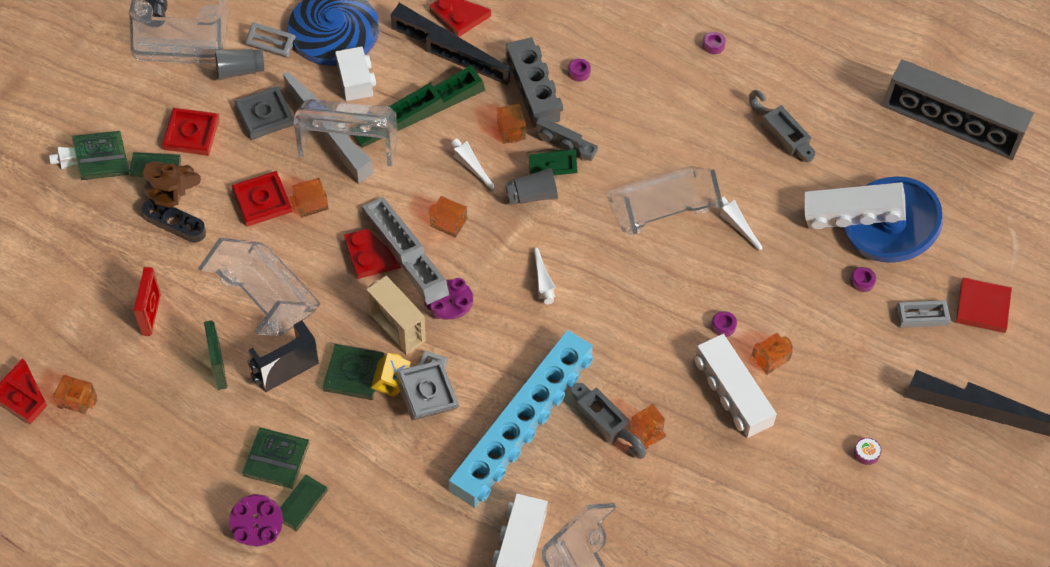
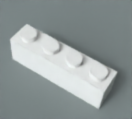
[805,182,906,229]
[694,334,777,438]
[492,494,548,567]

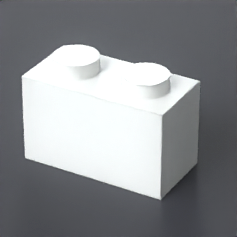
[335,46,376,101]

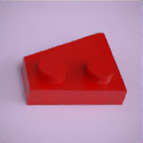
[430,0,491,37]
[344,229,402,279]
[0,358,47,424]

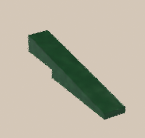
[350,65,485,148]

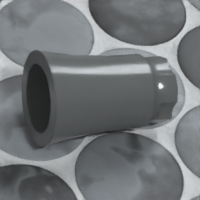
[215,49,265,81]
[505,167,558,205]

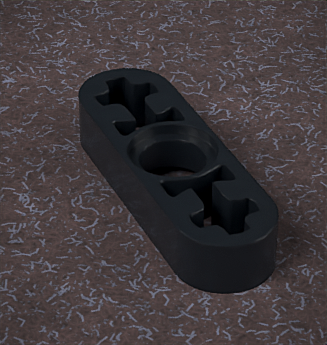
[142,199,206,243]

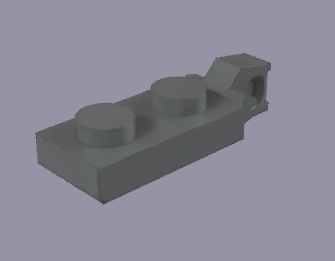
[536,117,598,161]

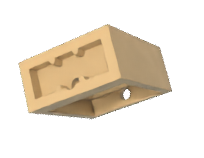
[366,275,426,355]

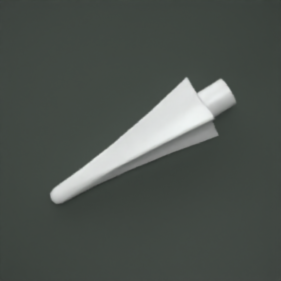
[451,139,494,190]
[49,147,116,169]
[717,197,762,250]
[533,248,556,304]

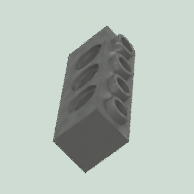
[506,37,563,128]

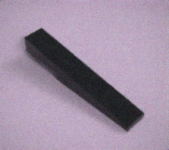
[391,2,510,85]
[904,370,1050,436]

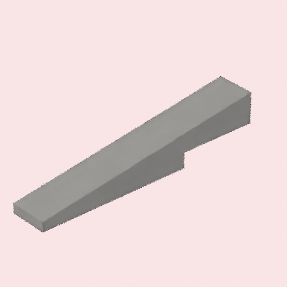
[283,71,373,184]
[362,197,449,305]

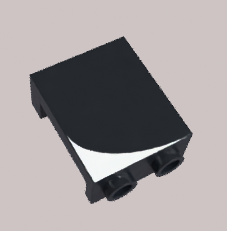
[247,320,319,392]

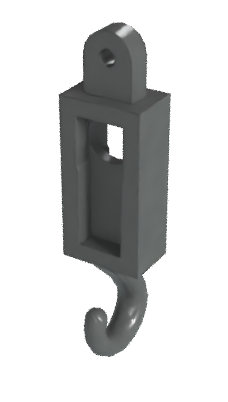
[749,90,815,162]
[572,383,646,459]

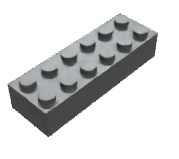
[883,59,1034,160]

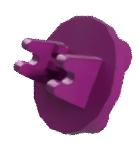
[424,278,473,320]
[229,494,283,547]

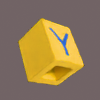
[371,353,411,397]

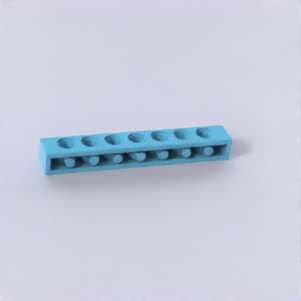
[449,330,594,508]

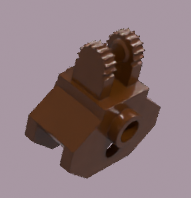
[143,161,201,208]

